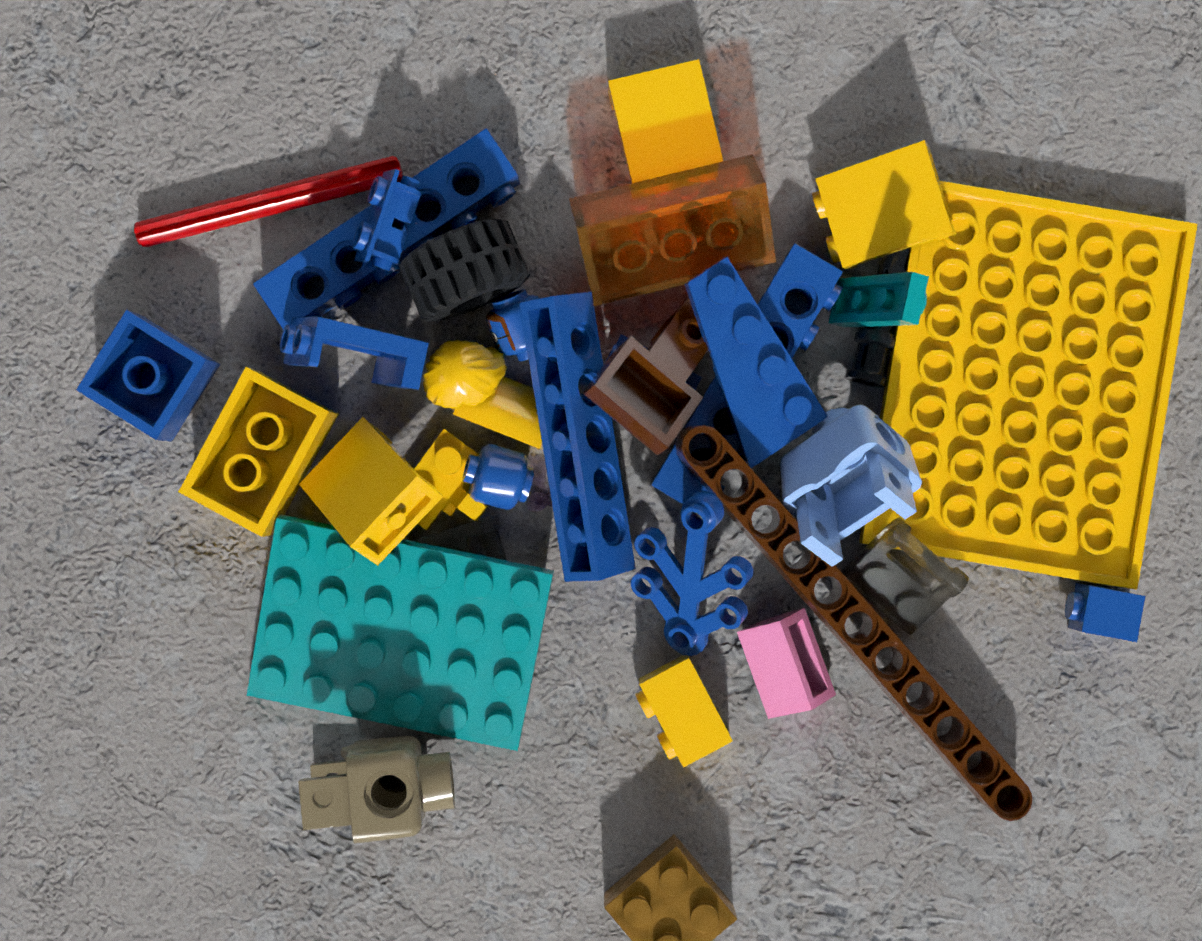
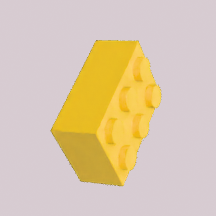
[178,367,339,537]

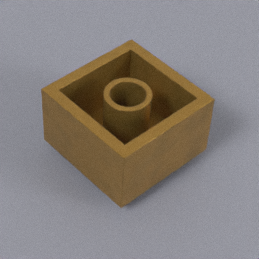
[604,834,737,941]

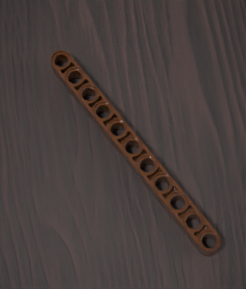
[675,425,1032,821]

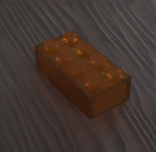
[569,154,776,306]

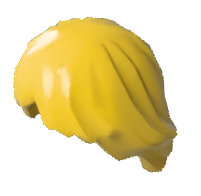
[423,340,507,409]

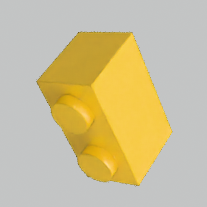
[635,655,733,768]

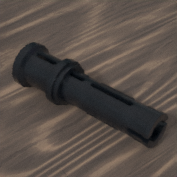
[844,248,910,388]

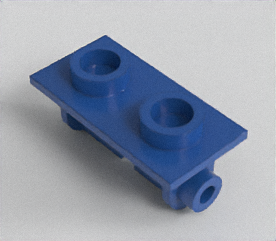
[352,169,422,272]

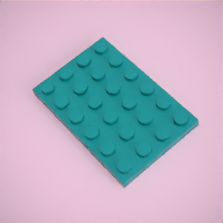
[246,515,554,751]

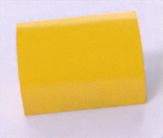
[453,377,543,450]

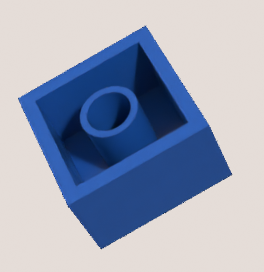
[76,310,220,442]

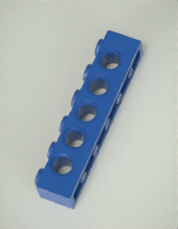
[253,128,520,330]
[650,243,843,505]
[519,291,636,582]

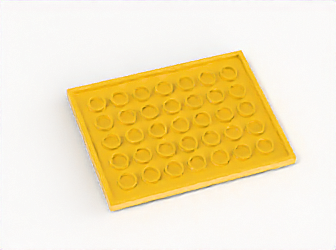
[859,181,1198,590]

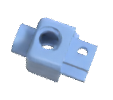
[780,405,922,567]

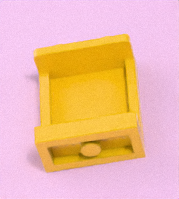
[608,59,725,202]
[812,140,956,270]
[299,417,443,566]

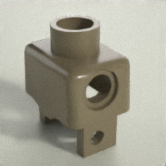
[298,736,455,844]

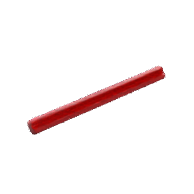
[134,156,403,247]

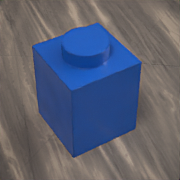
[1065,583,1146,642]

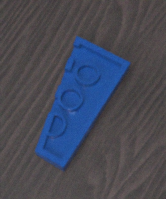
[685,257,828,468]

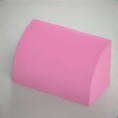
[737,608,836,719]

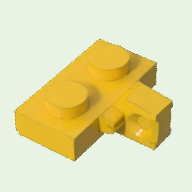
[414,429,488,530]

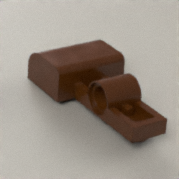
[583,295,708,455]

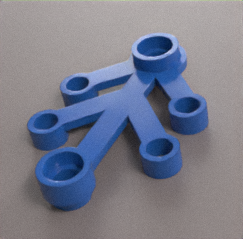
[631,491,753,656]

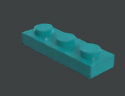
[828,272,929,328]

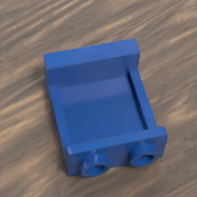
[280,317,429,390]

